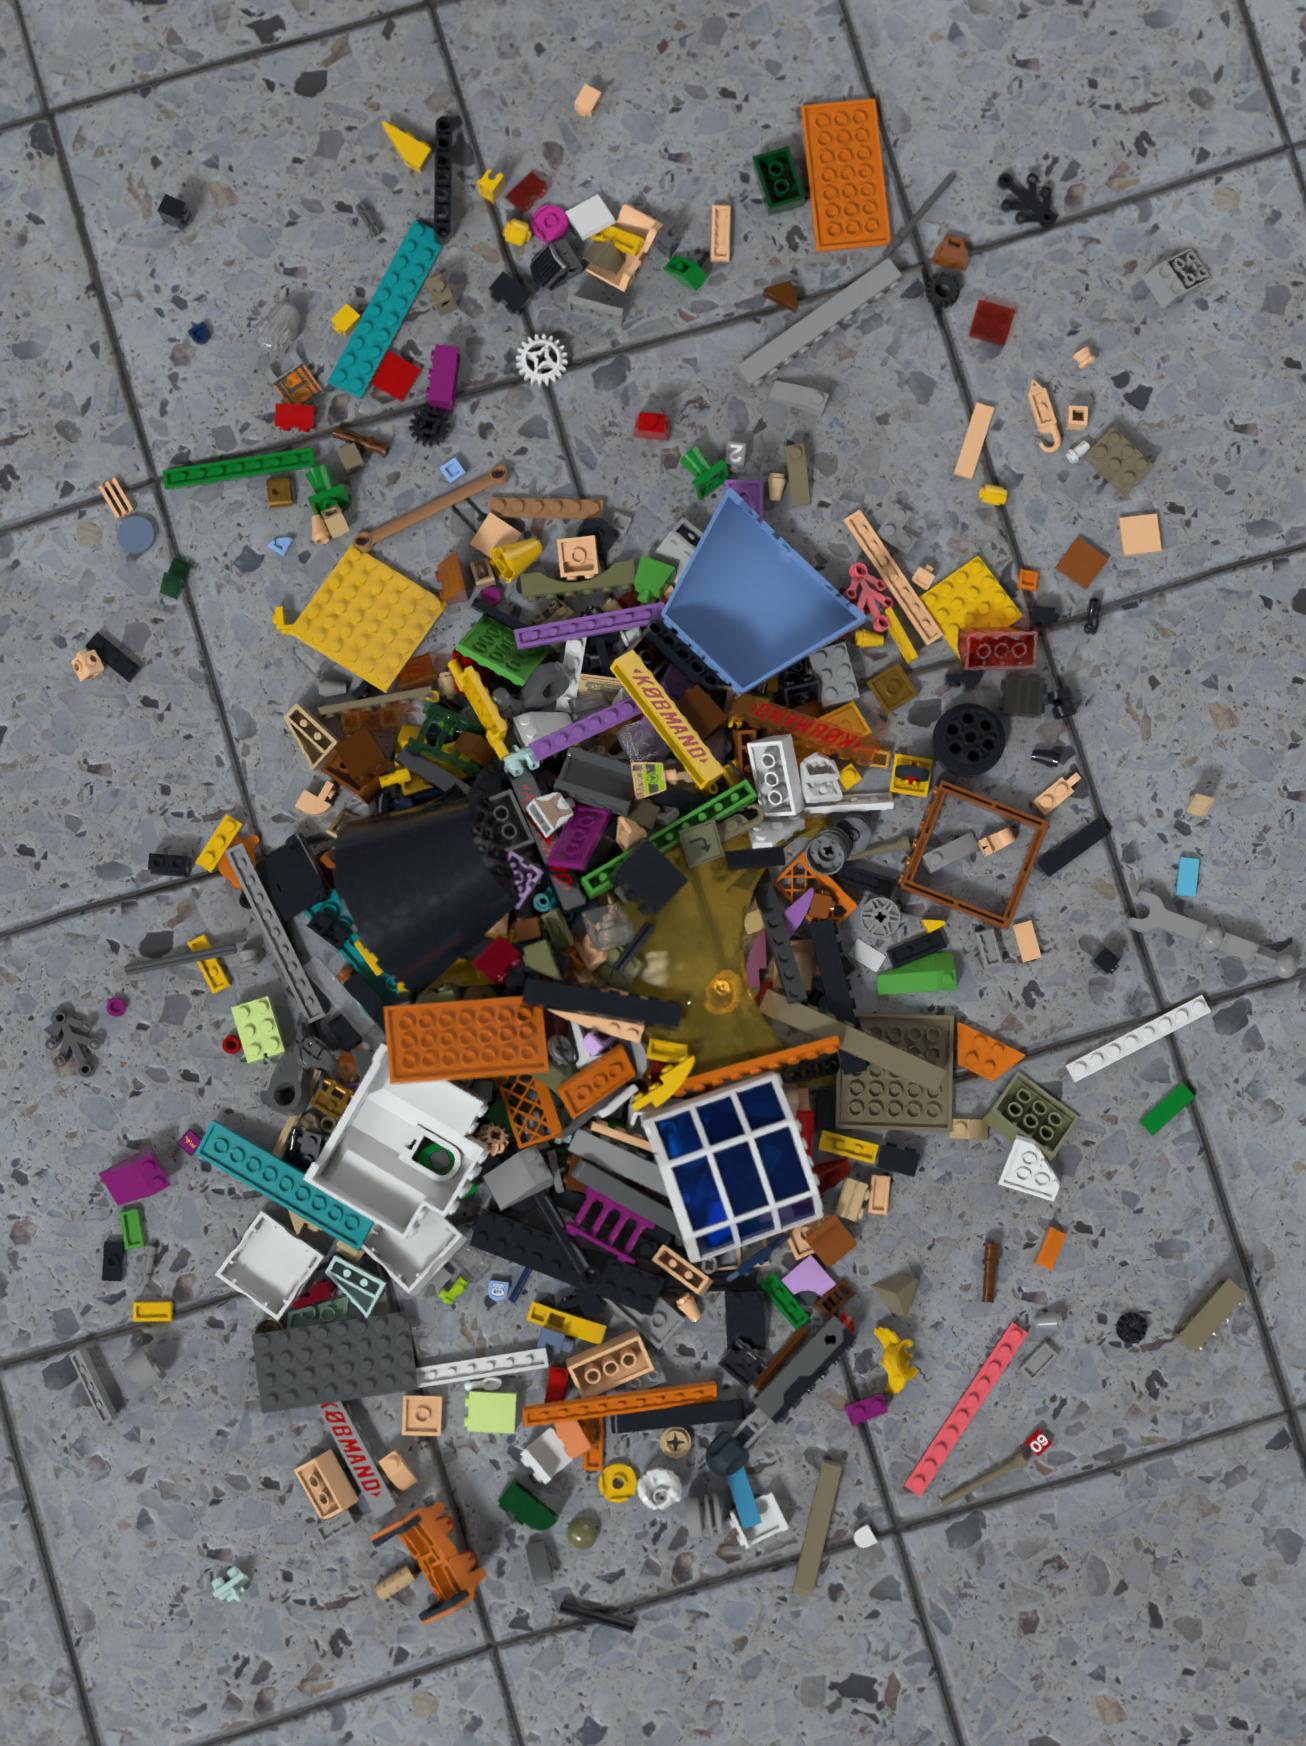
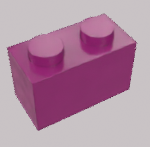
[844,1392,888,1426]

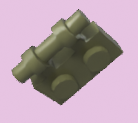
[537,908,575,953]

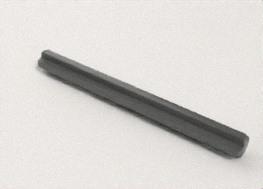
[125,944,237,975]

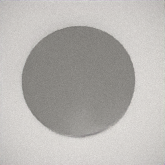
[612,1037,650,1083]

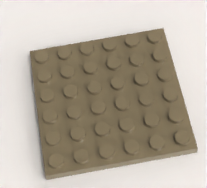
[835,1013,954,1132]

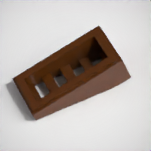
[813,1278,856,1320]

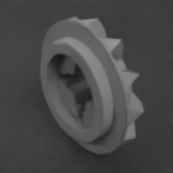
[546,1035,575,1065]

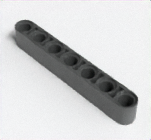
[571,1157,697,1239]

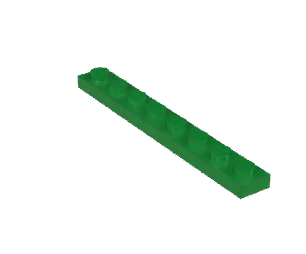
[162,447,316,490]

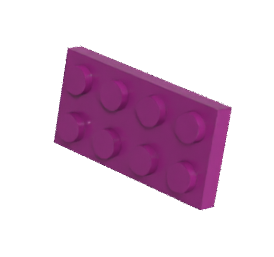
[547,805,613,870]

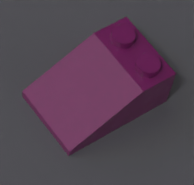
[99,1146,171,1206]

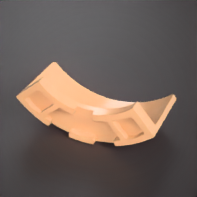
[586,204,664,292]

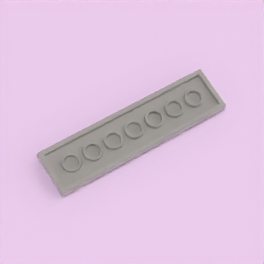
[553,1215,685,1349]

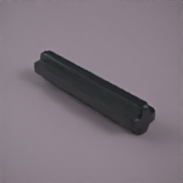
[613,922,655,973]

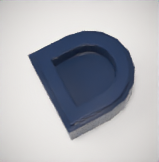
[188,322,210,345]

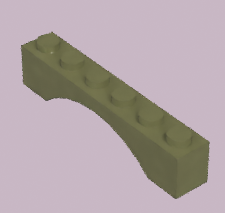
[520,561,635,602]

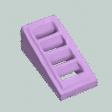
[581,1030,617,1056]

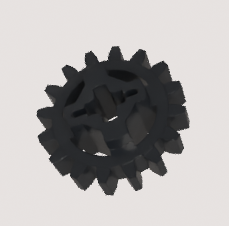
[409,406,451,448]

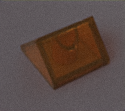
[397,653,438,692]

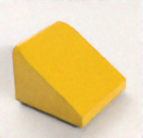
[921,920,946,934]

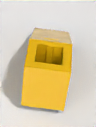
[382,121,433,173]

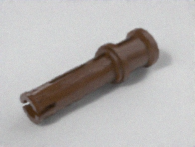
[332,426,390,458]
[981,1243,1001,1303]

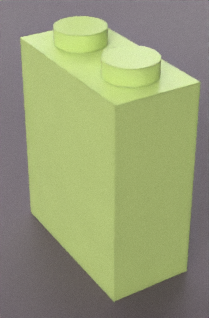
[464,1390,517,1434]

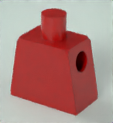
[633,412,671,441]

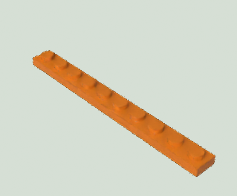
[648,1035,841,1097]
[522,1381,717,1427]

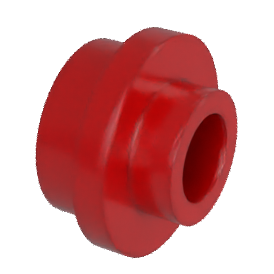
[222,1035,242,1054]

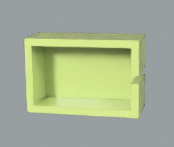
[231,996,286,1064]

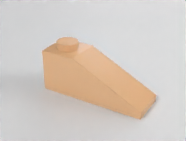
[616,816,648,853]

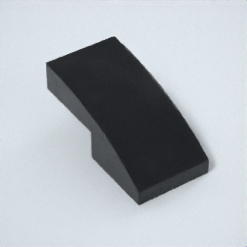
[307,911,351,951]

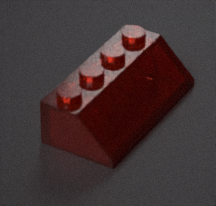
[957,626,1038,670]

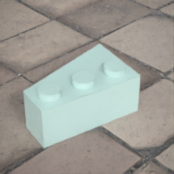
[325,1255,388,1318]

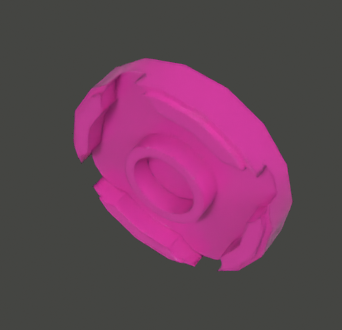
[531,205,568,243]

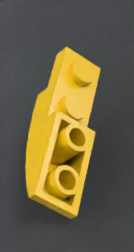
[631,1054,695,1112]
[526,1301,607,1345]

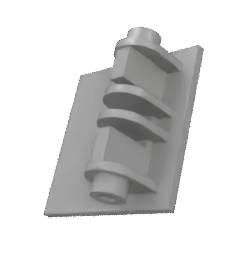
[625,1347,667,1392]

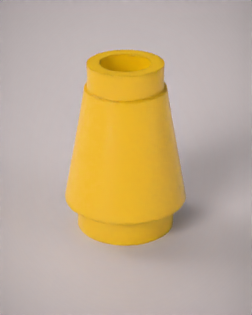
[855,629,884,648]

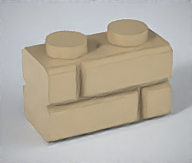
[833,1177,871,1222]

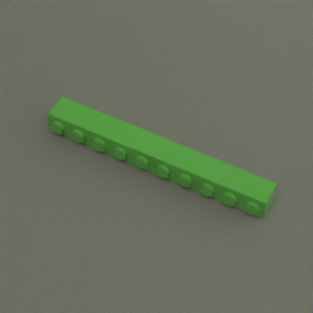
[581,779,757,899]

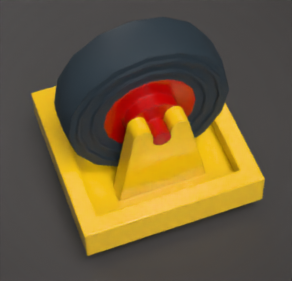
[889,754,933,798]

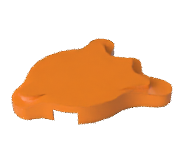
[218,835,260,888]

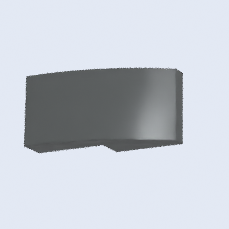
[525,1540,554,1586]

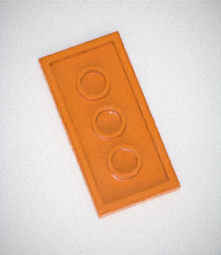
[556,1044,637,1119]

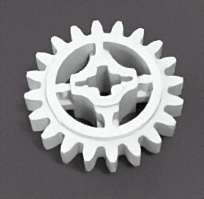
[516,334,568,387]

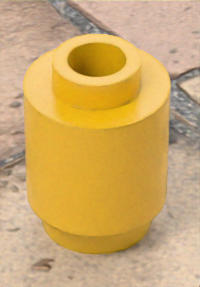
[978,484,1007,506]

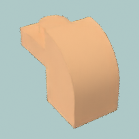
[295,781,336,816]

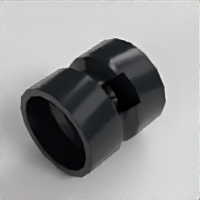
[1047,687,1078,720]

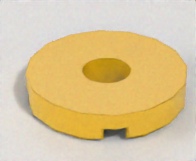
[599,1463,637,1503]

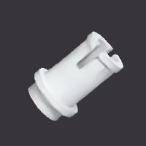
[1066,440,1091,463]

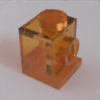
[337,1052,360,1083]

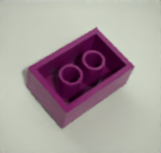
[426,344,461,412]

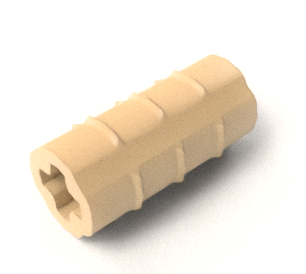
[374,1565,416,1601]

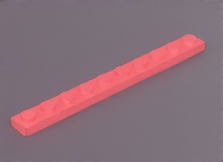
[904,1322,1028,1497]

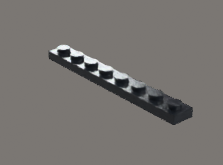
[747,867,807,1005]

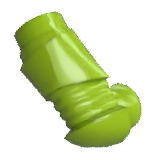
[438,1276,469,1304]

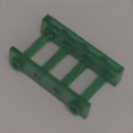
[408,700,489,776]

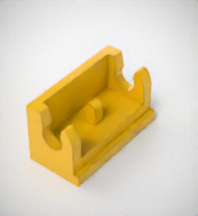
[477,169,506,204]

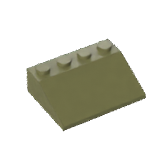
[982,1071,1080,1163]

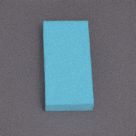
[1175,857,1200,898]

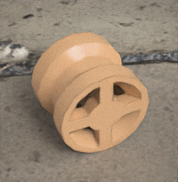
[1073,346,1096,370]

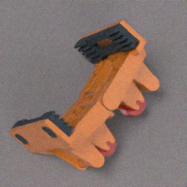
[369,1502,487,1625]

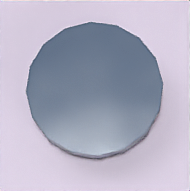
[117,516,155,554]

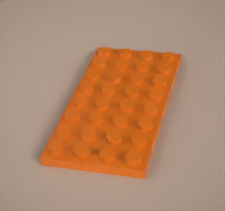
[800,99,891,253]
[384,996,549,1085]

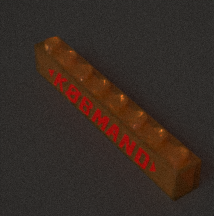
[727,692,881,767]

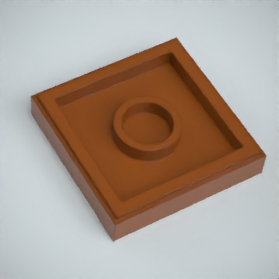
[1055,537,1109,590]

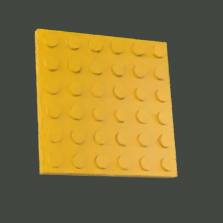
[289,544,448,693]

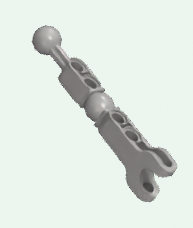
[1125,891,1297,979]

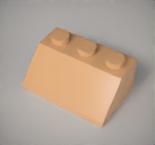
[294,1449,360,1521]

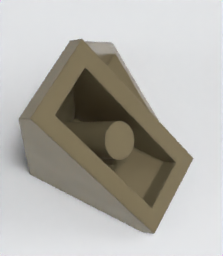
[583,241,624,276]
[871,1274,918,1317]

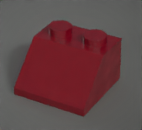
[472,935,523,984]

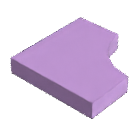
[781,1254,836,1297]

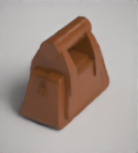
[932,234,968,271]

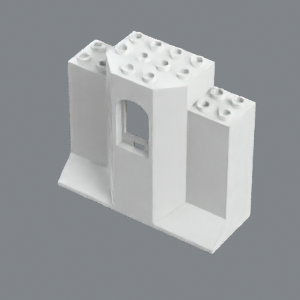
[303,1042,490,1240]

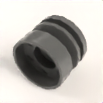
[805,826,852,875]

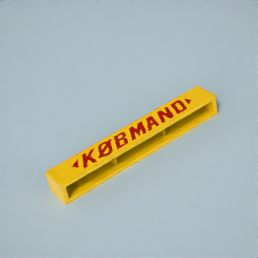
[610,649,725,790]

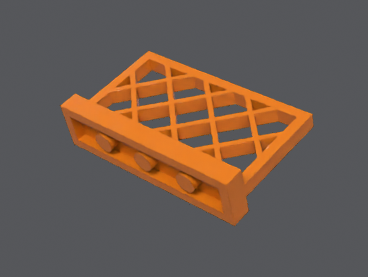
[772,851,859,926]
[496,1075,563,1150]

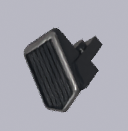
[530,238,584,291]

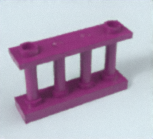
[563,1185,656,1264]

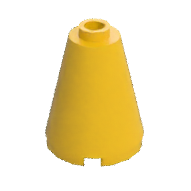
[489,538,543,583]

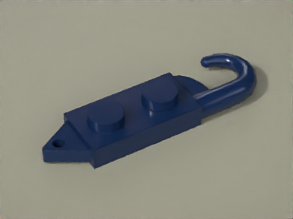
[726,1233,791,1282]

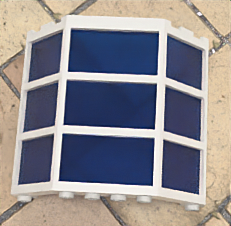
[640,1070,825,1264]

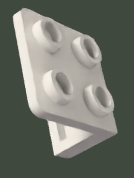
[520,1428,573,1484]

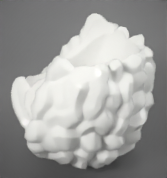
[637,1468,683,1510]

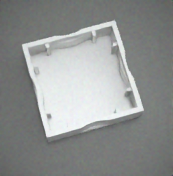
[362,1209,468,1297]
[215,1211,326,1321]

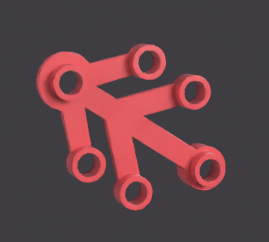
[843,563,893,632]

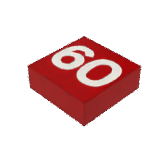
[1024,1429,1052,1457]

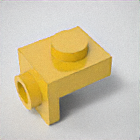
[272,606,293,635]

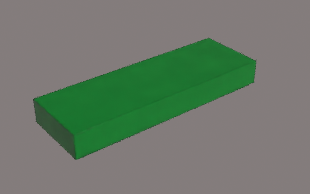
[1139,1083,1195,1136]
[759,1272,810,1330]

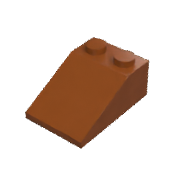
[435,552,469,605]
[321,751,390,806]

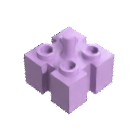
[508,851,543,910]

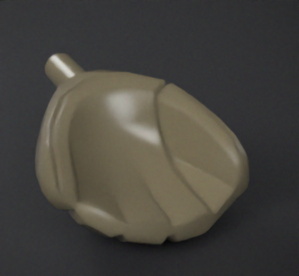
[297,1112,329,1142]

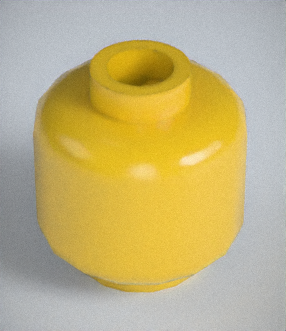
[502,219,532,246]

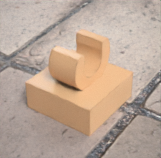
[911,564,936,590]

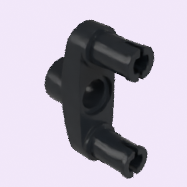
[583,632,619,678]

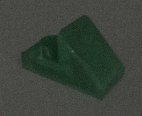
[160,557,193,600]

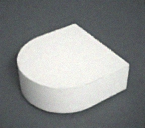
[854,1524,877,1548]

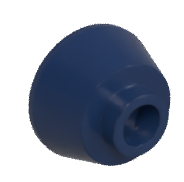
[390,795,414,810]

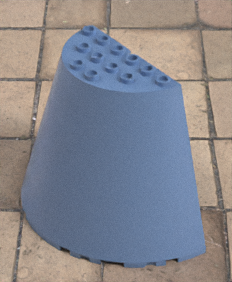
[661,487,869,695]

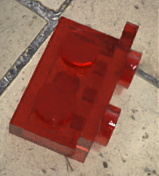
[505,171,548,214]

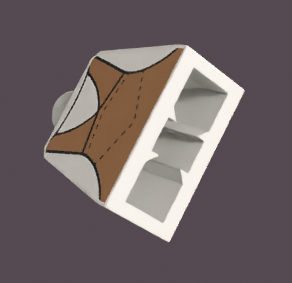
[526,792,575,838]

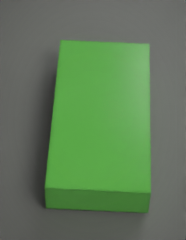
[119,1208,146,1250]

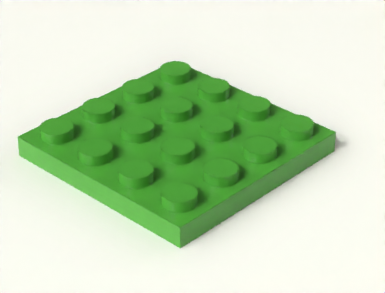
[455,614,550,687]

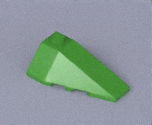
[876,952,957,995]

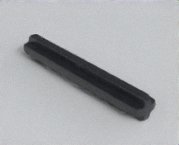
[559,1602,635,1633]

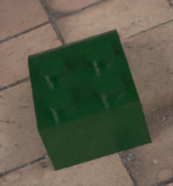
[752,146,805,216]
[497,1479,559,1531]

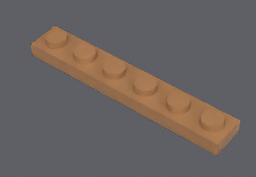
[489,497,603,520]

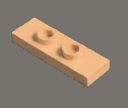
[711,205,731,262]

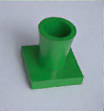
[680,446,730,501]
[305,465,351,515]

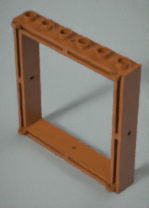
[897,780,1049,931]

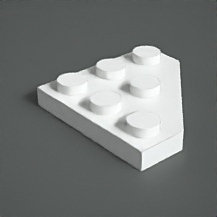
[747,813,805,849]
[998,1135,1060,1202]

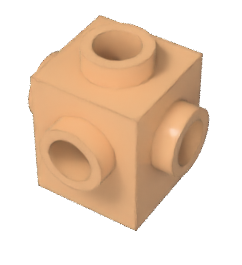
[71,650,105,682]

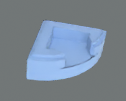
[267,537,294,557]

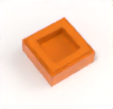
[1017,569,1039,591]

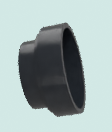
[931,703,1006,778]

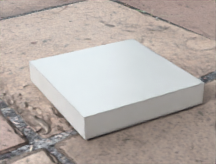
[565,194,616,240]
[593,1085,638,1120]

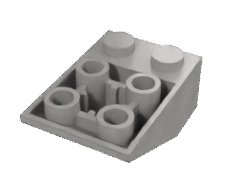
[1142,248,1212,309]
[651,517,703,588]

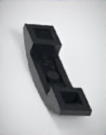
[342,972,387,1033]

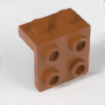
[803,1213,857,1267]

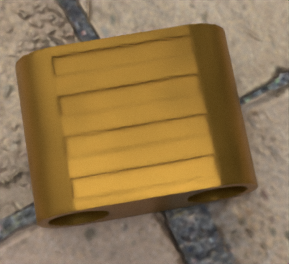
[266,476,293,509]

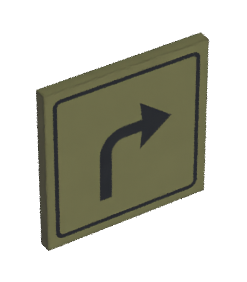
[678,819,724,868]

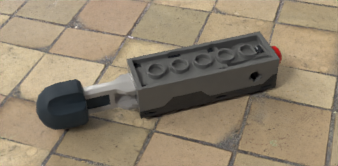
[705,1312,857,1476]

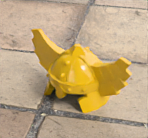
[874,1326,919,1396]

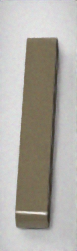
[792,1459,842,1597]

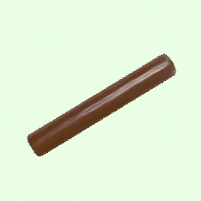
[752,1326,809,1391]

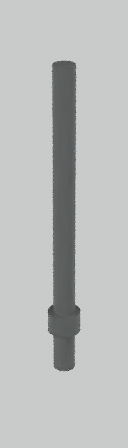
[882,173,956,259]

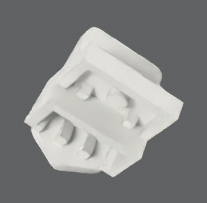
[799,751,843,803]

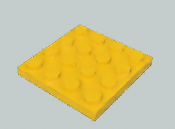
[919,556,1023,661]

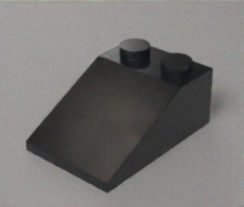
[724,1290,766,1351]

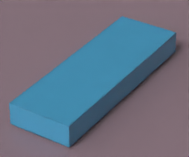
[726,1466,762,1529]

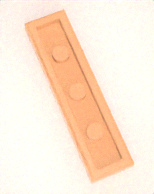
[954,402,994,480]

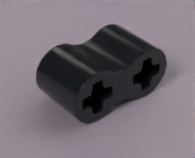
[327,1013,364,1053]

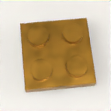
[866,663,919,715]

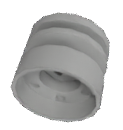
[858,897,901,940]
[684,1494,724,1540]

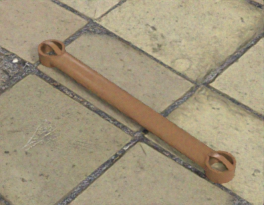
[353,465,510,553]

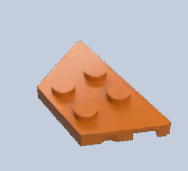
[957,1022,1025,1082]

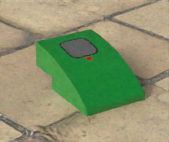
[415,1143,478,1201]

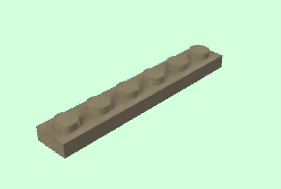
[318,686,433,720]

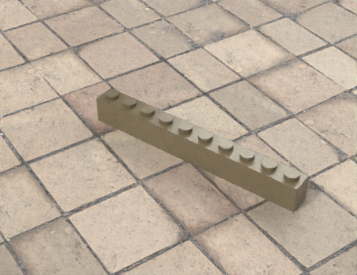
[758,988,946,1092]

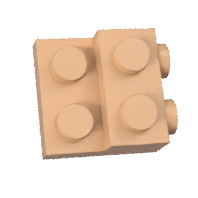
[557,535,600,582]

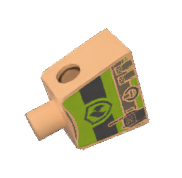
[630,762,677,799]

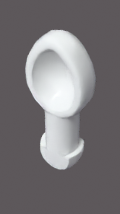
[464,1376,502,1391]

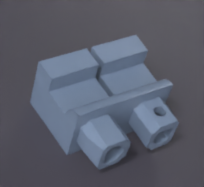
[537,1326,574,1353]

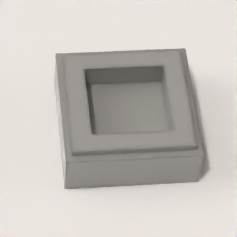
[610,511,633,536]

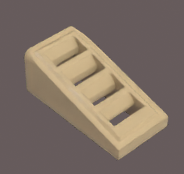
[1186,793,1214,817]

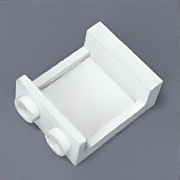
[728,1491,789,1549]

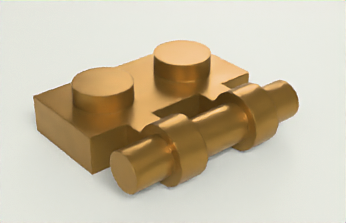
[310,1076,356,1121]

